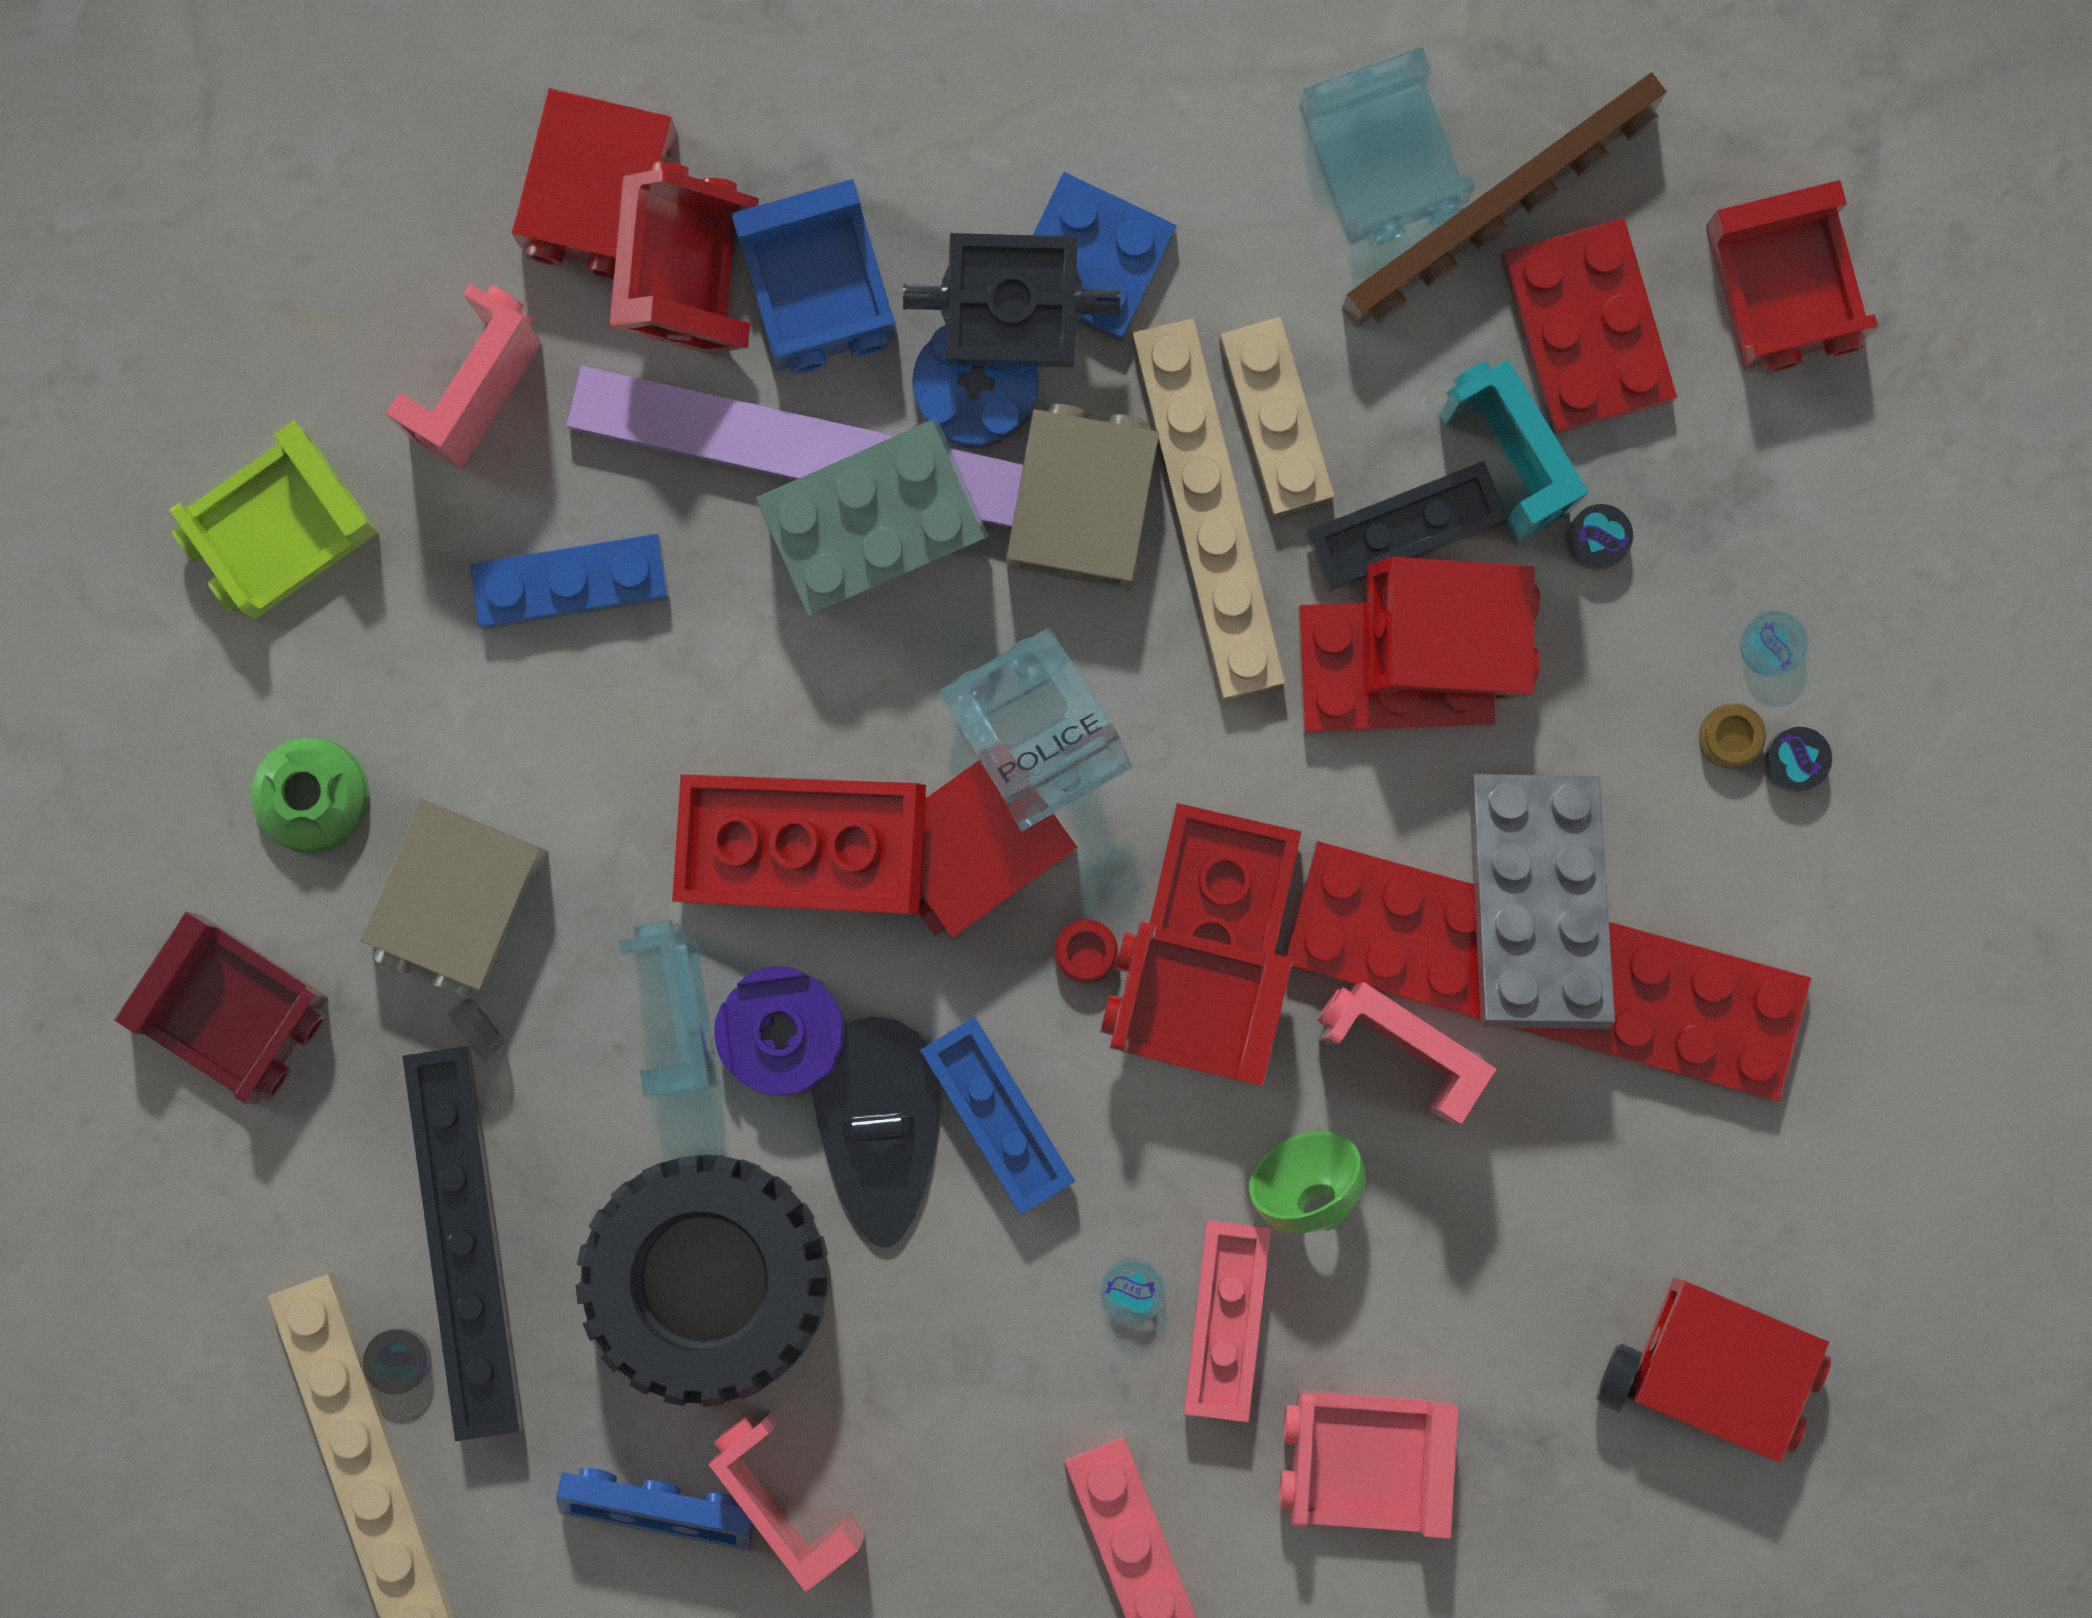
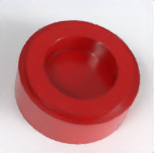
[1054,919,1118,983]

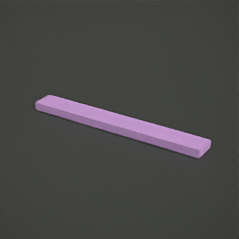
[566,365,1023,530]

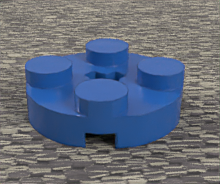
[912,325,1039,448]

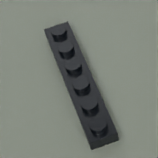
[402,1046,523,1441]

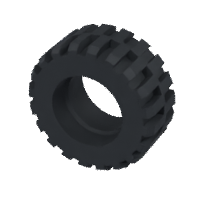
[575,1154,830,1407]

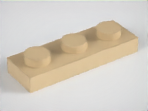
[1219,317,1335,518]

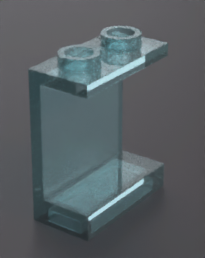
[1299,47,1475,246]

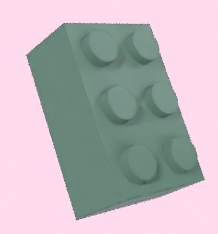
[756,419,989,616]

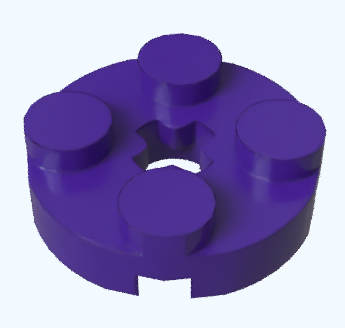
[714,966,845,1096]

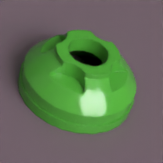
[251,737,369,853]
[1249,1131,1366,1233]

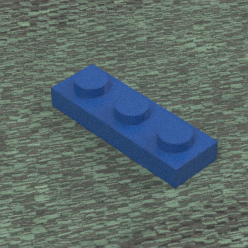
[470,534,670,629]
[920,1016,1076,1215]
[556,1468,754,1551]

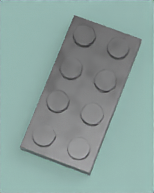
[1469,774,1615,1029]

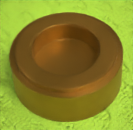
[1699,703,1766,769]

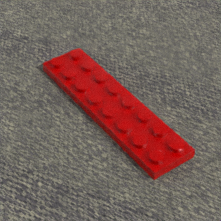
[1285,841,1812,1101]

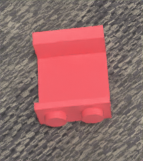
[708,1412,865,1593]

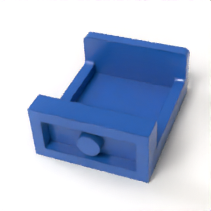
[731,179,898,374]

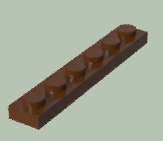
[1342,72,1667,327]

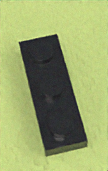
[1306,461,1508,592]

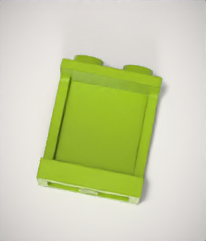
[169,420,379,620]

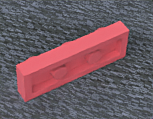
[1183,1219,1271,1422]
[1064,1436,1196,1618]

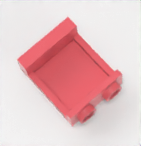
[386,284,542,470]
[1317,982,1497,1124]
[1279,1390,1459,1539]

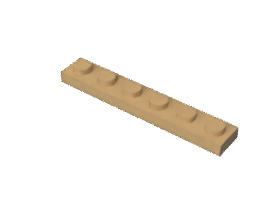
[1132,318,1285,701]
[267,1272,454,1618]

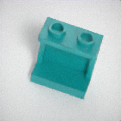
[1439,359,1589,545]

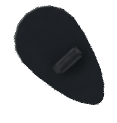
[812,1017,939,1247]

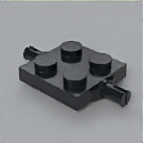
[903,233,1121,368]

